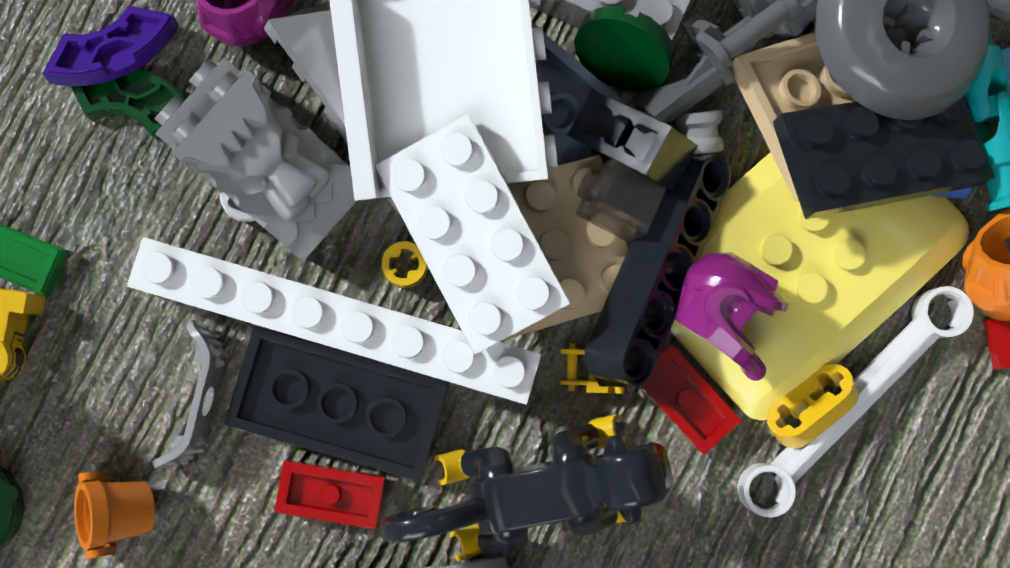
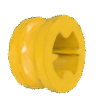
[382,241,428,288]

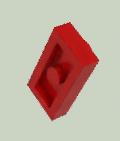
[639,344,742,455]
[274,459,387,529]

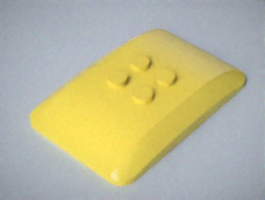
[670,152,969,420]

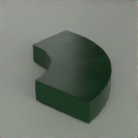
[71,69,186,141]

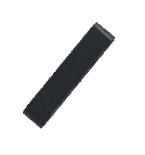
[585,154,731,386]

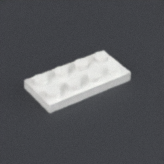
[374,114,571,354]

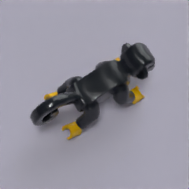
[380,414,673,561]

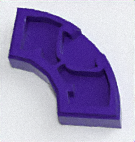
[42,5,179,86]

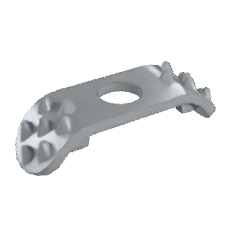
[152,320,229,470]

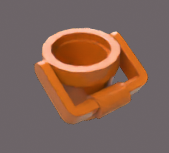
[74,471,155,559]

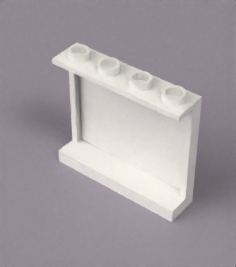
[330,0,558,201]

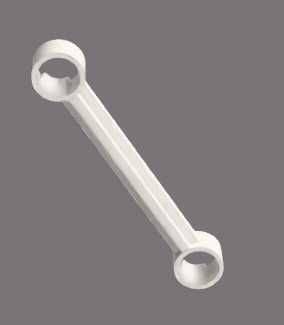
[737,286,974,517]

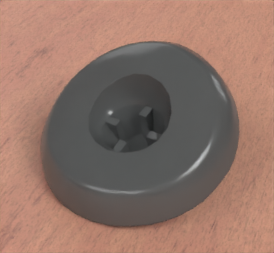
[815,0,991,120]

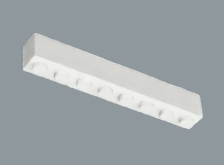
[127,237,541,405]

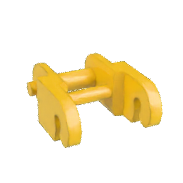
[559,343,625,394]

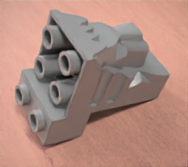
[154,57,356,261]

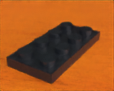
[772,95,995,220]
[224,326,450,481]

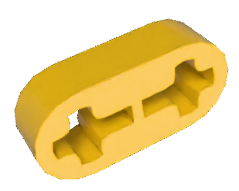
[767,363,859,448]

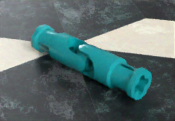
[964,4,1010,213]

